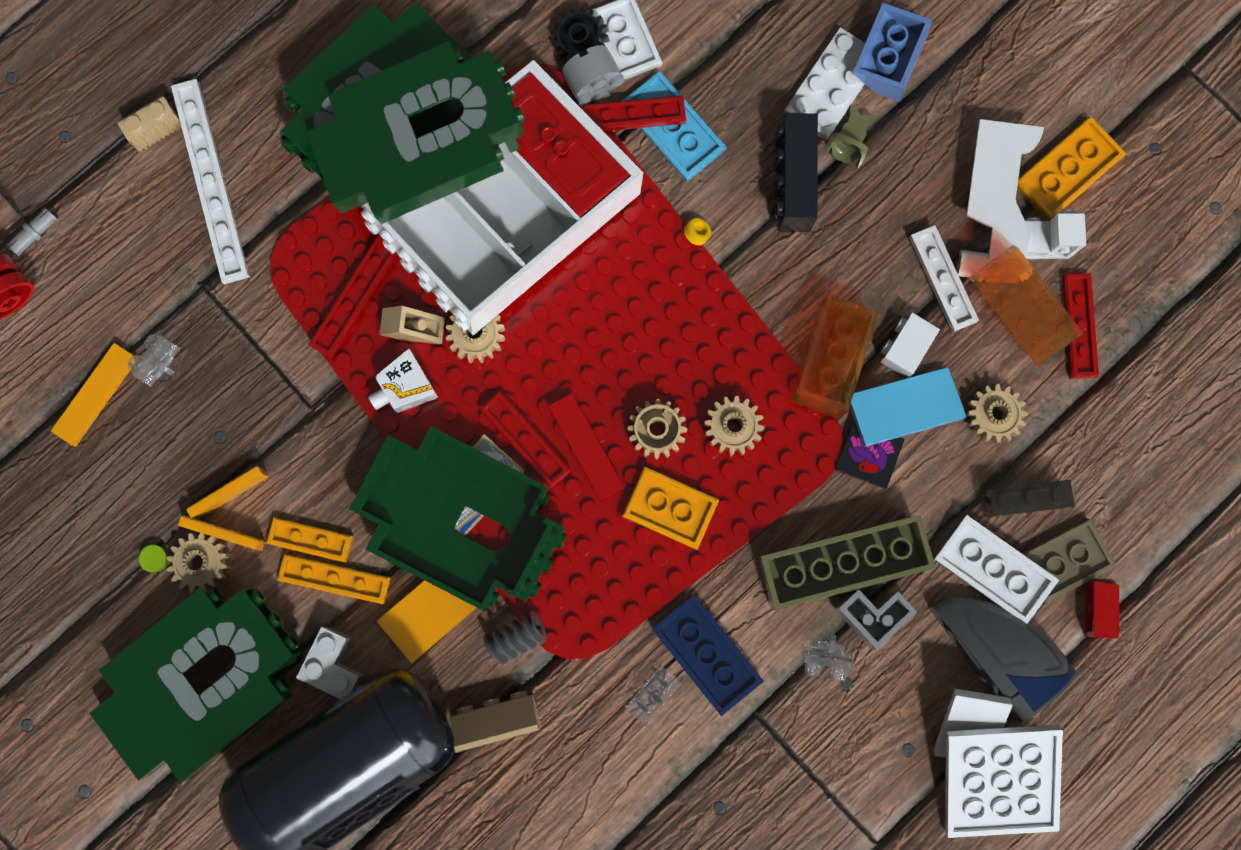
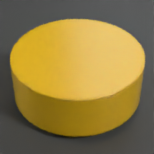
[684,218,711,245]

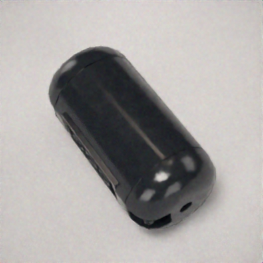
[218,669,455,850]

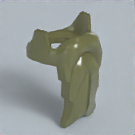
[824,106,875,169]

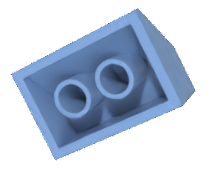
[853,3,932,102]

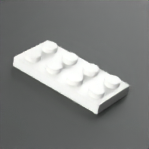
[783,28,865,141]
[934,515,1059,623]

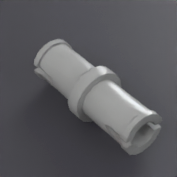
[6,207,58,256]

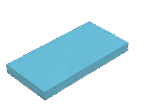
[622,71,727,182]
[846,367,966,447]

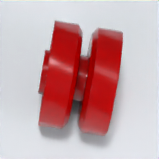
[0,254,35,319]

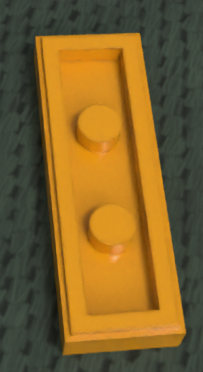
[186,466,269,520]
[178,516,265,551]
[266,517,354,563]

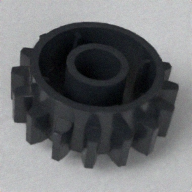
[552,7,610,62]

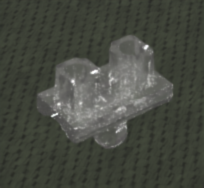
[128,334,180,387]
[802,634,855,682]

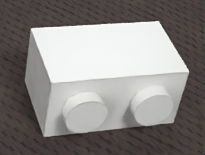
[880,313,940,378]

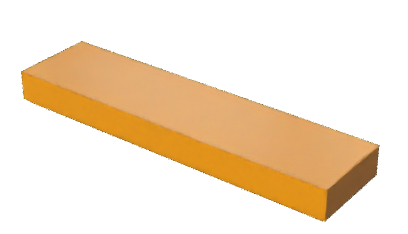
[51,343,138,447]
[277,554,391,605]

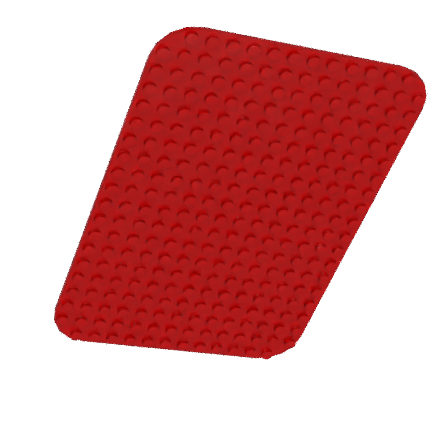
[270,64,843,659]

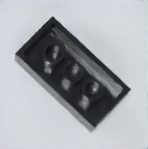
[774,113,818,232]

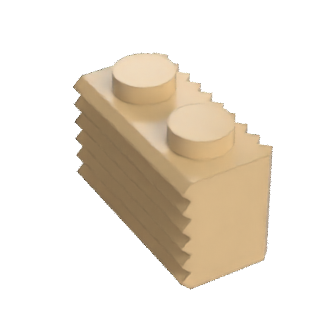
[117,96,182,152]

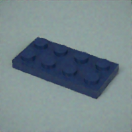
[652,595,764,716]

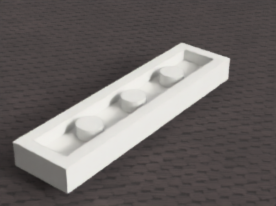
[909,225,979,333]

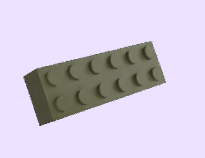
[758,515,936,611]

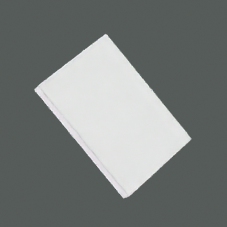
[587,0,662,80]
[934,689,1012,758]

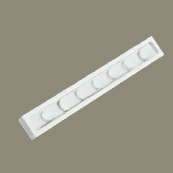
[171,79,250,284]

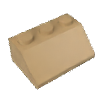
[451,690,541,752]

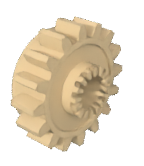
[446,315,505,363]
[966,384,1028,444]
[704,396,764,456]
[628,399,687,460]
[167,533,230,593]

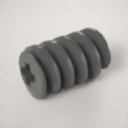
[483,611,546,664]

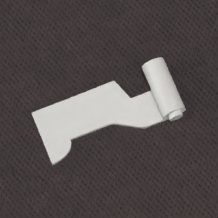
[956,119,1044,285]

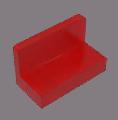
[1085,582,1119,639]

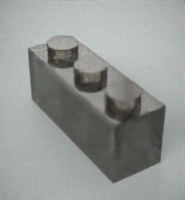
[981,479,1075,519]

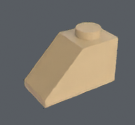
[379,306,445,344]

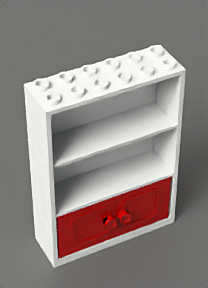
[361,60,643,335]

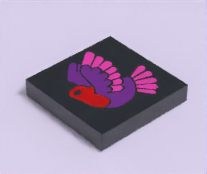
[835,420,905,489]

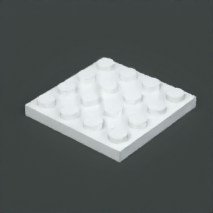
[945,725,1063,838]

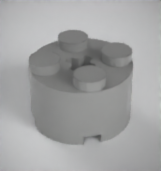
[562,45,625,105]

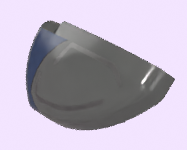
[929,596,1078,721]

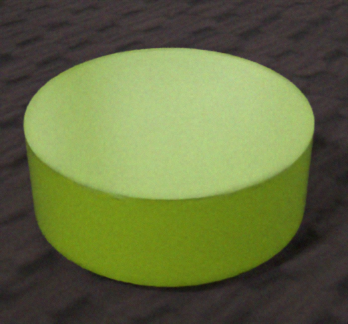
[139,545,169,573]

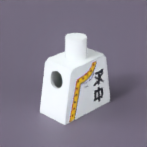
[368,349,438,413]

